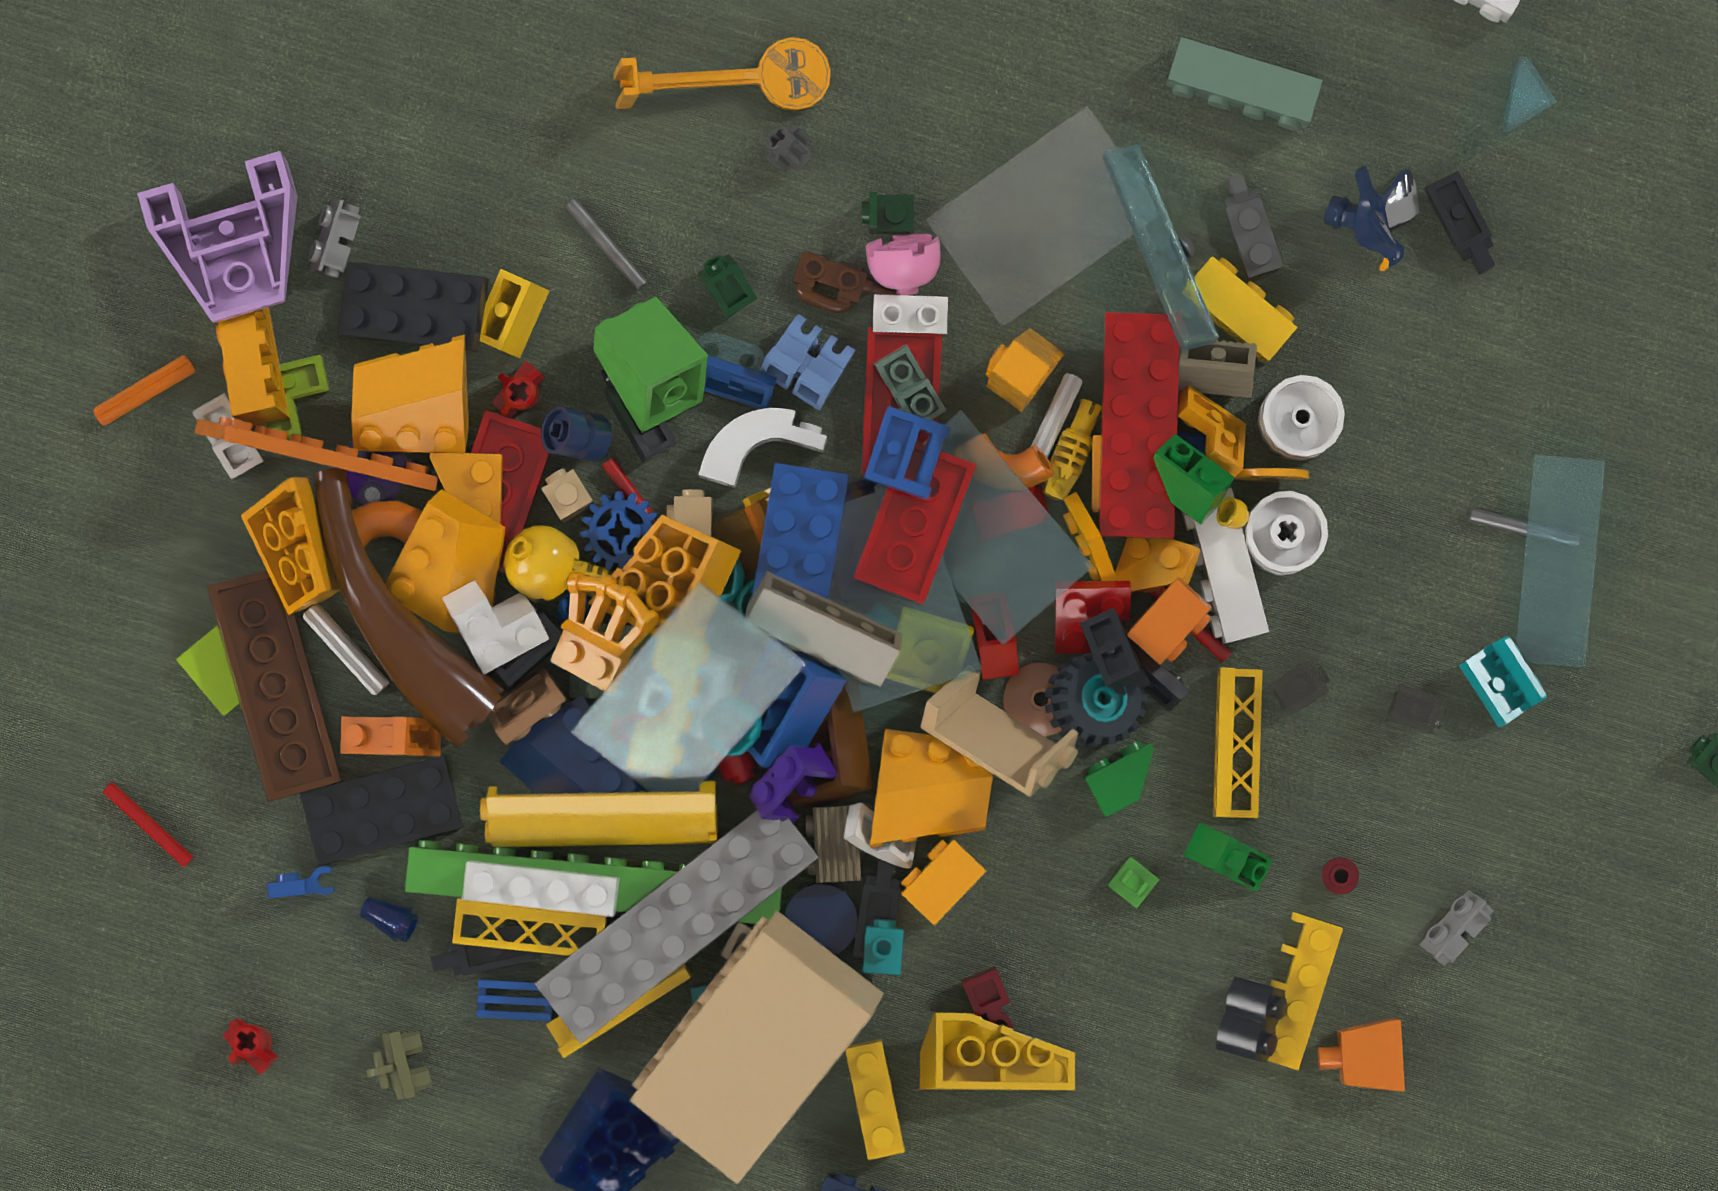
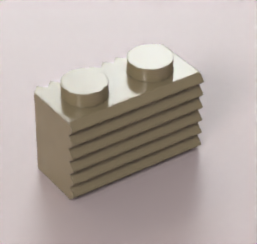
[1178,336,1257,398]
[806,806,861,883]

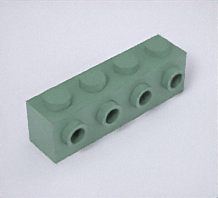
[1165,37,1323,131]

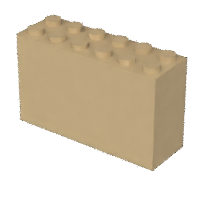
[630,910,884,1184]

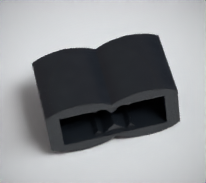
[1216,977,1287,1063]

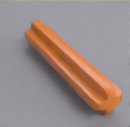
[93,355,195,426]

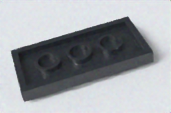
[337,262,489,352]
[300,755,464,866]

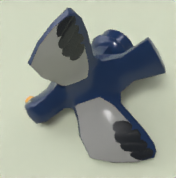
[1324,165,1419,271]

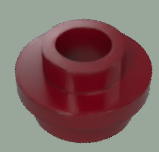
[1321,857,1359,895]

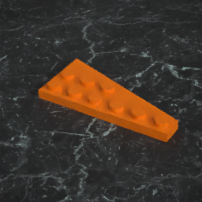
[194,416,439,491]

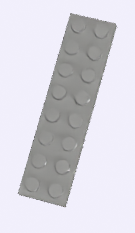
[535,811,819,1044]

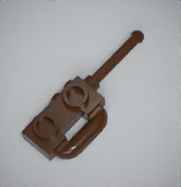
[793,252,897,314]

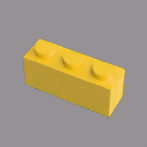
[1181,256,1298,365]
[845,1039,905,1160]

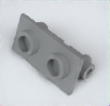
[308,200,361,278]
[1419,890,1494,967]

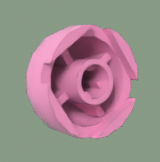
[866,234,941,295]

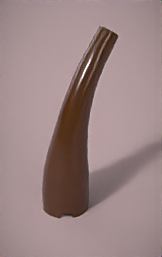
[313,468,504,747]

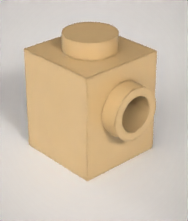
[541,468,595,523]
[667,490,712,537]

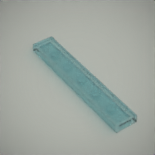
[1102,144,1219,351]

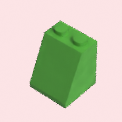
[593,297,708,433]

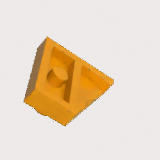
[430,453,503,524]
[1115,537,1201,593]

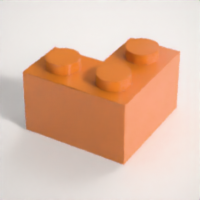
[1127,577,1212,665]

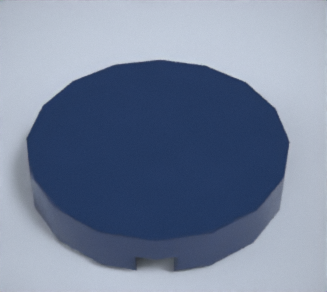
[785,883,858,955]

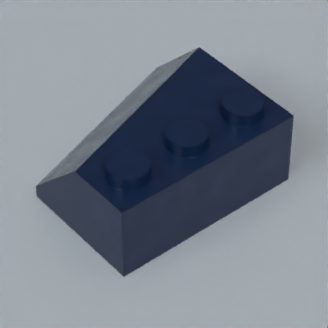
[500,695,646,794]

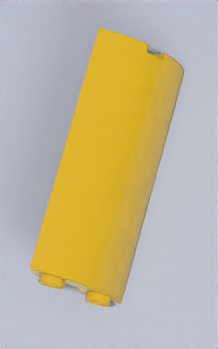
[480,781,718,847]

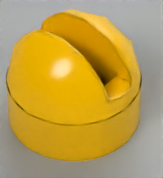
[1216,497,1249,529]

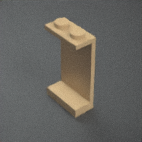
[920,665,1078,797]

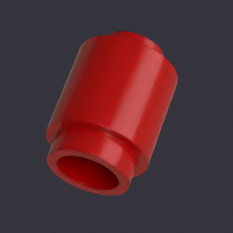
[711,749,759,786]

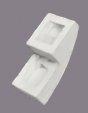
[193,393,263,479]
[843,803,916,868]

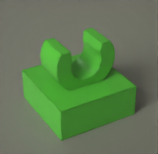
[1107,856,1160,909]

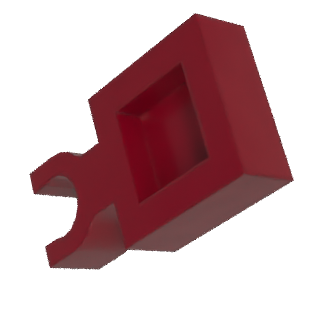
[961,966,1014,1029]

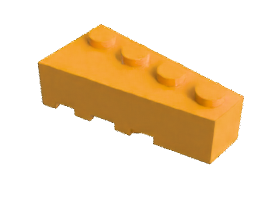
[216,307,290,426]

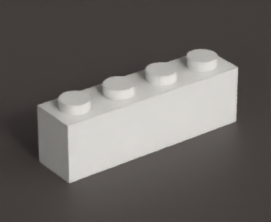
[1181,488,1269,644]
[462,860,620,916]

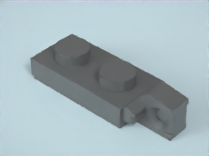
[1224,173,1284,280]

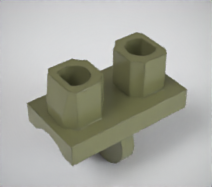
[365,1031,432,1100]

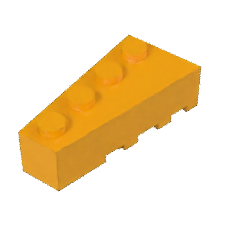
[985,328,1065,413]

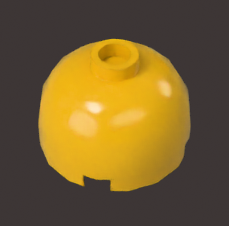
[503,525,579,602]

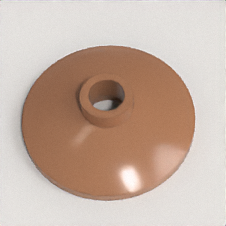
[1003,663,1062,736]

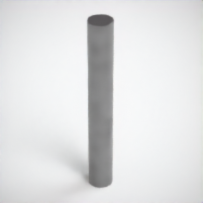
[565,198,648,291]
[1468,508,1580,548]

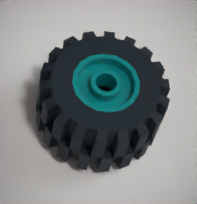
[1045,653,1147,748]

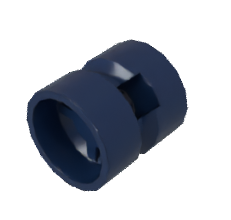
[541,406,612,462]

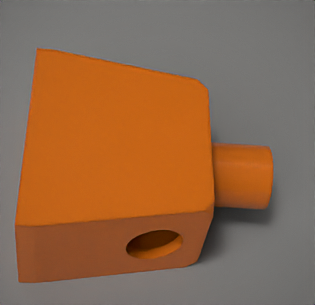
[1317,1018,1405,1091]

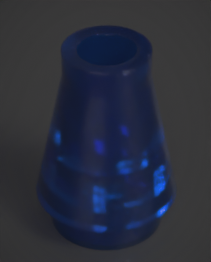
[360,897,418,942]

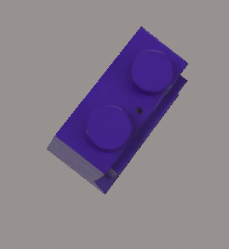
[749,742,837,822]

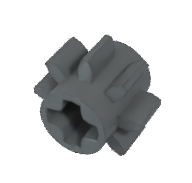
[766,124,811,172]

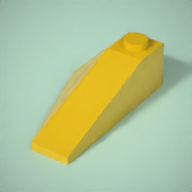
[920,1013,1075,1090]

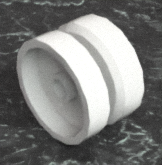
[1257,375,1345,461]
[1242,491,1328,576]

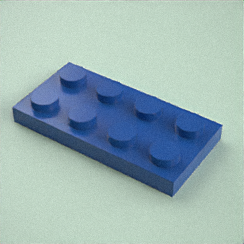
[752,463,849,600]

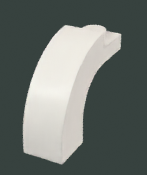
[699,408,827,488]

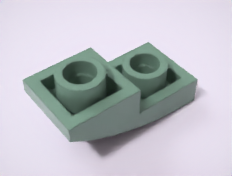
[873,345,947,420]

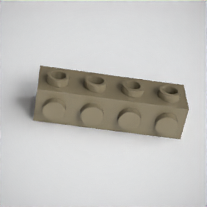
[744,571,902,687]

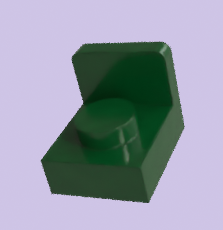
[862,192,914,234]
[698,254,757,318]
[1687,733,1718,788]

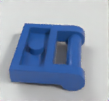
[864,406,952,500]

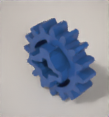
[580,491,659,570]

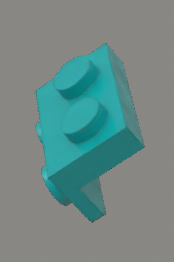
[1459,635,1547,728]

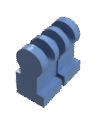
[759,314,856,411]

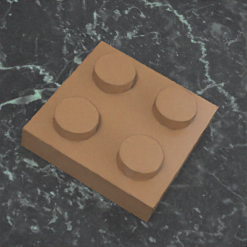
[488,666,566,745]

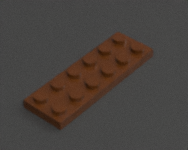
[207,571,341,802]

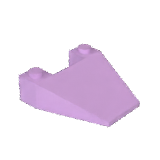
[137,151,298,324]

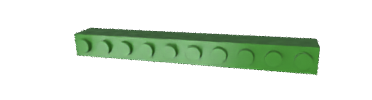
[405,840,782,924]

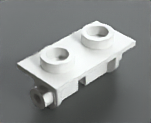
[873,294,948,334]

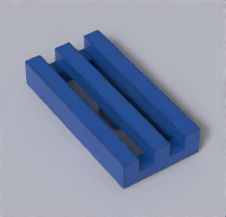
[704,355,777,409]
[476,979,553,1021]

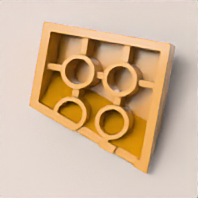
[351,334,469,453]
[241,477,340,616]
[385,489,506,633]
[588,515,741,636]
[870,729,993,848]

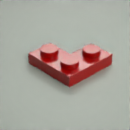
[1054,581,1131,654]

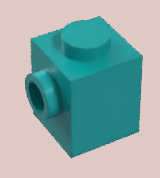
[863,919,904,975]

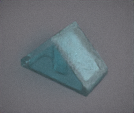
[1500,56,1557,136]

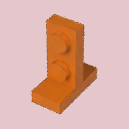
[340,716,441,757]

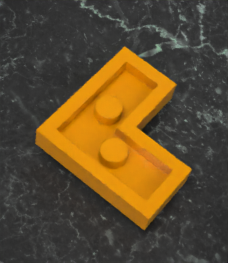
[1178,385,1246,477]
[1063,492,1118,581]

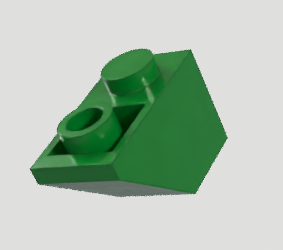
[1153,434,1235,525]
[1083,740,1154,817]
[1183,822,1273,893]

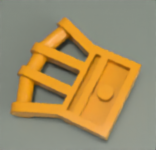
[550,572,660,694]

